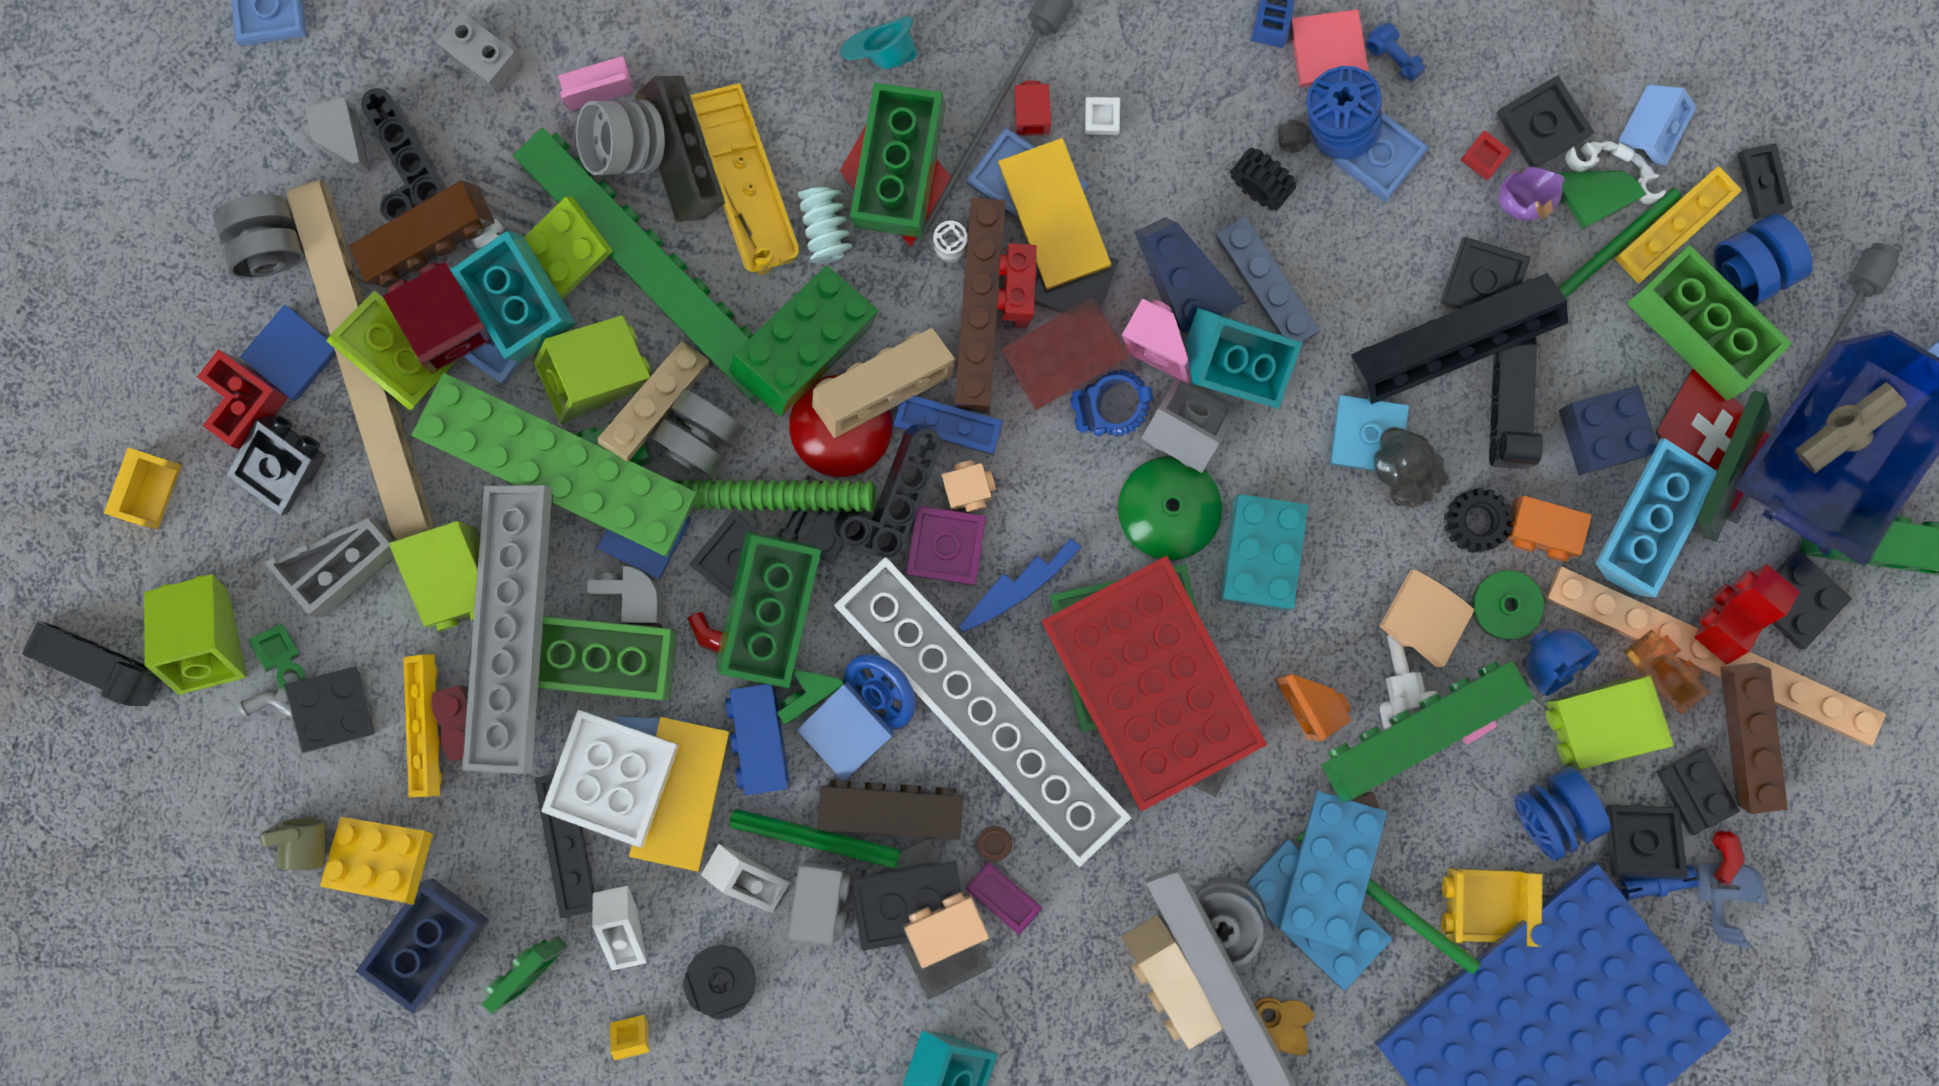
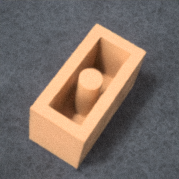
[904,892,989,969]

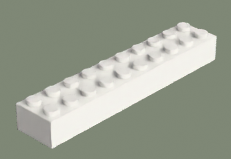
[834,557,1131,868]

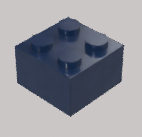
[1559,385,1657,476]

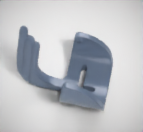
[1698,863,1766,948]

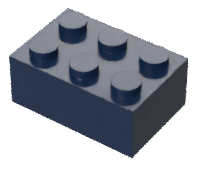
[355,878,489,1014]

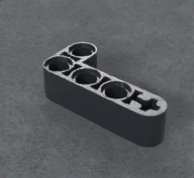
[361,88,447,222]
[1489,337,1543,469]
[834,424,942,558]
[22,621,161,706]

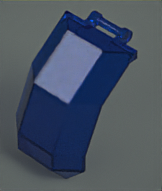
[1734,330,1939,567]

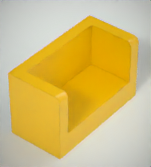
[104,447,182,530]

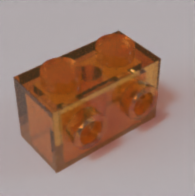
[1624,629,1710,715]

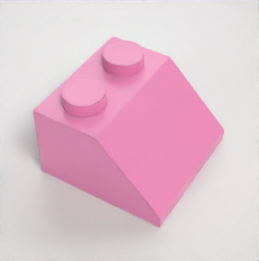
[1122,298,1192,385]

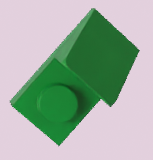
[777,669,844,725]

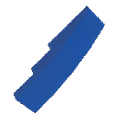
[958,538,1081,633]

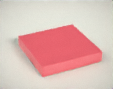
[1290,9,1368,88]

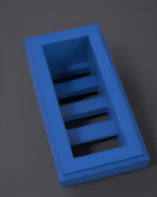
[1250,0,1295,48]

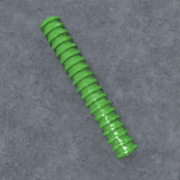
[674,479,877,512]

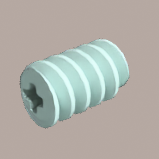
[798,187,852,264]

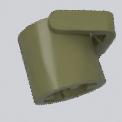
[259,816,326,870]

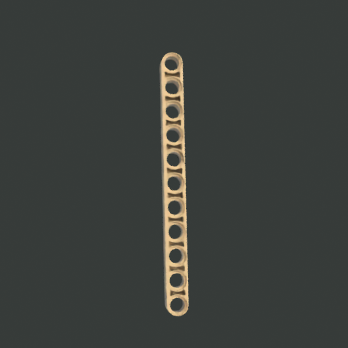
[287,179,434,540]

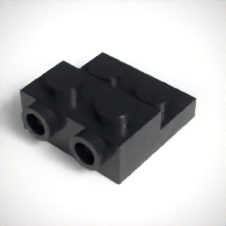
[226,415,326,515]

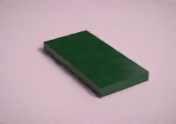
[1697,390,1771,542]

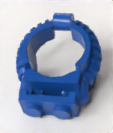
[1070,369,1154,437]

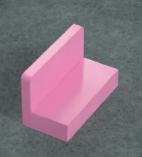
[558,56,635,111]

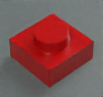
[1460,130,1511,180]

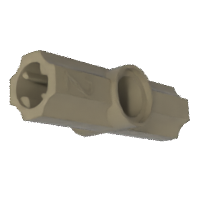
[1795,383,1907,474]

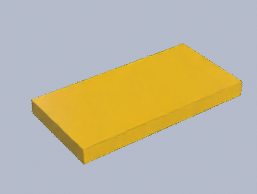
[998,138,1111,291]
[629,717,731,872]

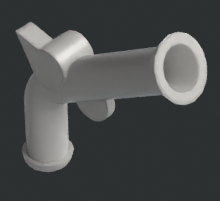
[238,681,292,720]

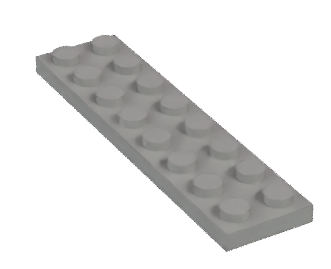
[462,485,552,774]

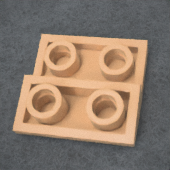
[1380,569,1474,667]

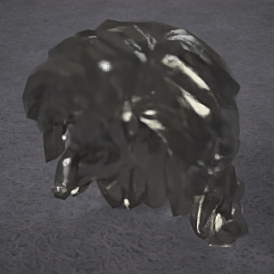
[1373,427,1448,509]

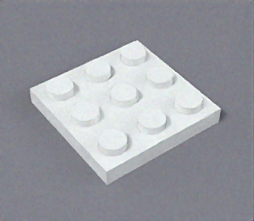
[541,710,680,847]

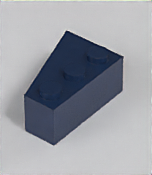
[1134,217,1246,333]

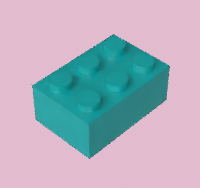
[450,231,577,362]
[1218,494,1308,612]

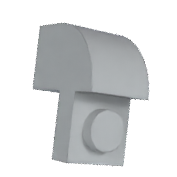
[587,566,663,624]

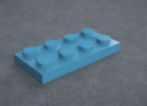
[1278,791,1388,951]
[1246,839,1393,991]

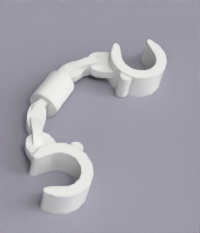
[1565,141,1666,204]

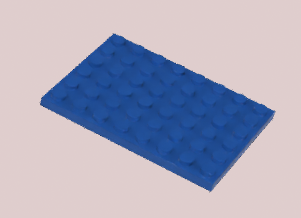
[1375,862,1731,1086]

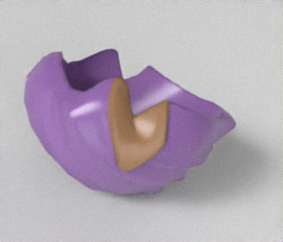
[1498,166,1565,221]

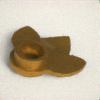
[1254,997,1315,1055]

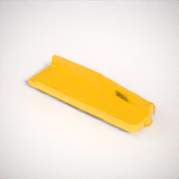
[686,83,799,276]

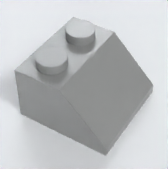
[1141,378,1237,473]

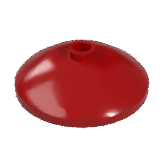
[789,374,893,478]

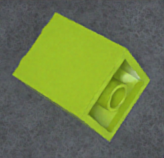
[533,315,650,425]
[389,521,480,632]
[144,574,247,695]
[1546,676,1674,770]

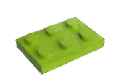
[524,197,613,300]
[327,290,456,411]

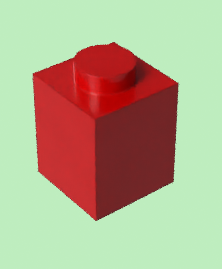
[1014,80,1051,136]

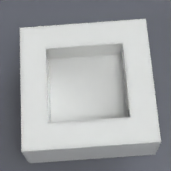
[1085,97,1120,135]

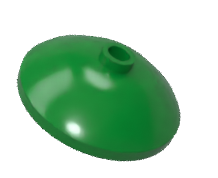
[1118,456,1222,560]

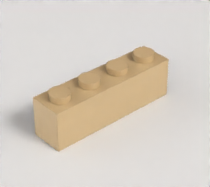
[812,328,955,438]

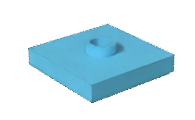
[1329,395,1409,475]

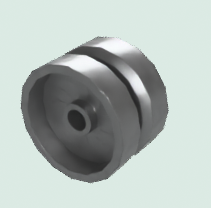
[1195,877,1267,968]

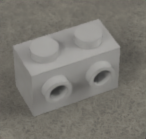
[435,11,523,94]

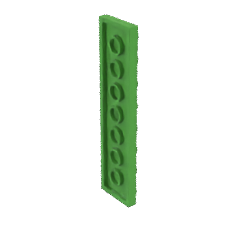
[411,373,699,558]

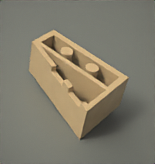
[1121,915,1223,1050]

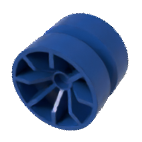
[1713,214,1813,307]

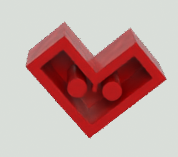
[197,349,289,450]
[1694,564,1800,665]

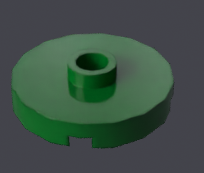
[1472,570,1544,640]

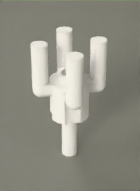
[1379,635,1437,729]

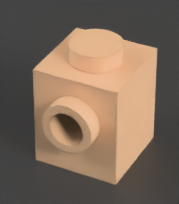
[941,460,996,513]

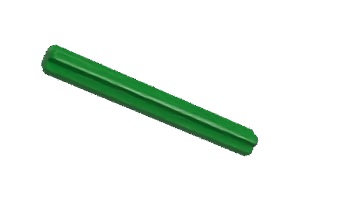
[729,809,900,868]

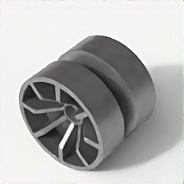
[212,194,304,278]
[651,389,746,479]

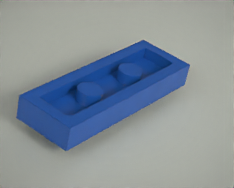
[893,396,1003,455]

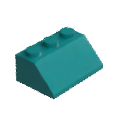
[1186,308,1303,409]
[902,1030,998,1086]

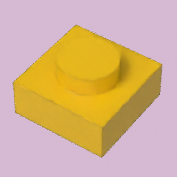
[610,1015,649,1061]

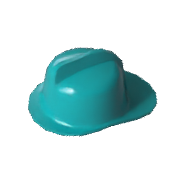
[840,16,918,70]

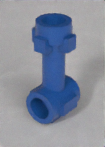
[1366,23,1426,83]

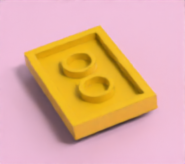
[320,817,433,905]

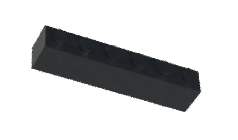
[1351,273,1568,404]

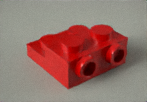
[997,243,1037,329]

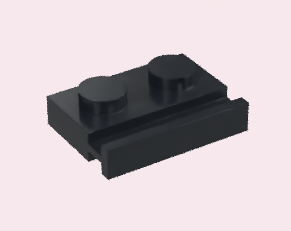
[1656,748,1740,835]

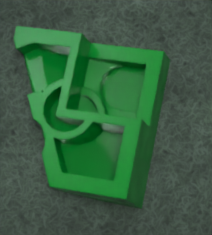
[1556,170,1646,230]

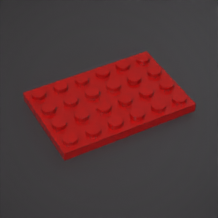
[1041,556,1267,811]

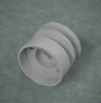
[576,100,665,175]

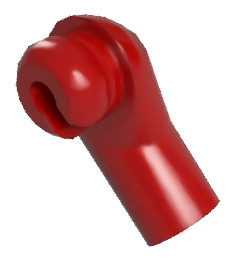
[687,611,723,653]
[1712,831,1745,885]

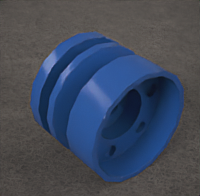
[1306,66,1382,159]
[1513,766,1611,861]

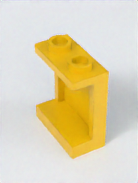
[1441,868,1542,947]

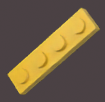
[1614,165,1742,283]
[403,654,442,798]

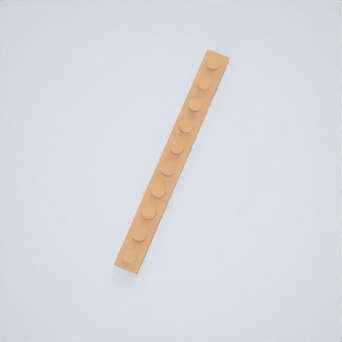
[1544,567,1886,746]

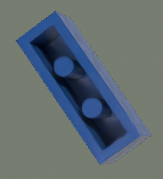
[725,684,791,796]

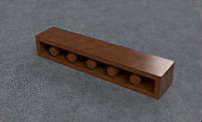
[955,198,1006,413]

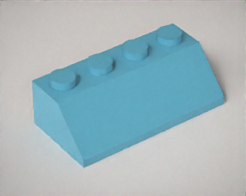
[1596,438,1717,598]

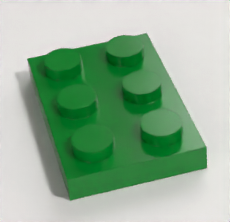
[481,937,568,1015]

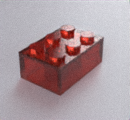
[1001,296,1128,412]

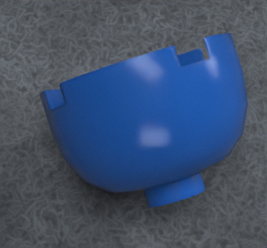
[1525,628,1599,696]

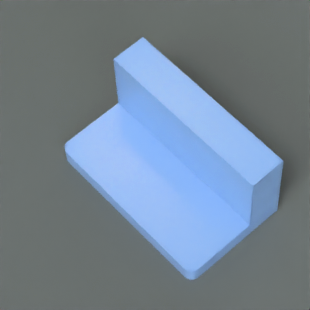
[1618,85,1697,166]

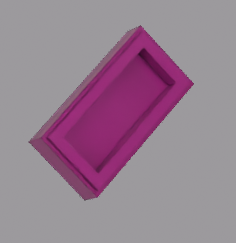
[965,861,1042,935]

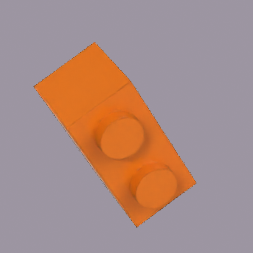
[1506,496,1592,562]

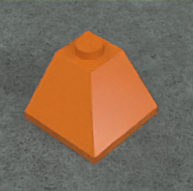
[1274,674,1352,741]

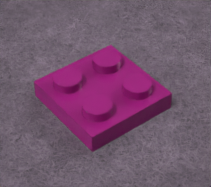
[906,506,986,586]

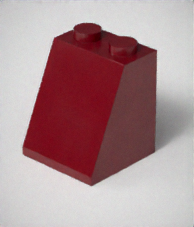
[383,262,493,374]

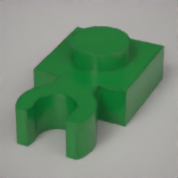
[249,624,305,691]

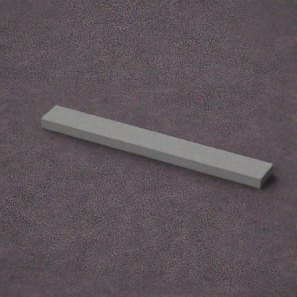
[1146,866,1297,1086]

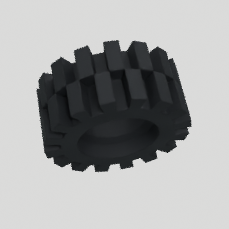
[1230,148,1297,211]
[1444,488,1514,553]

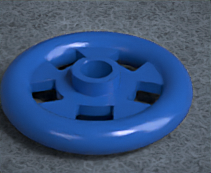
[843,654,916,730]

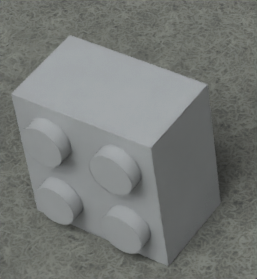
[788,860,852,945]

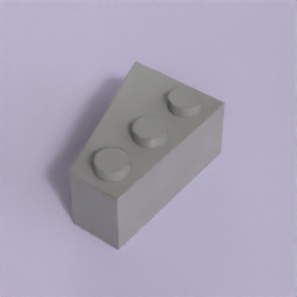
[264,518,397,617]

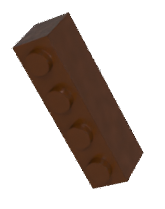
[349,180,495,288]
[1720,663,1788,814]

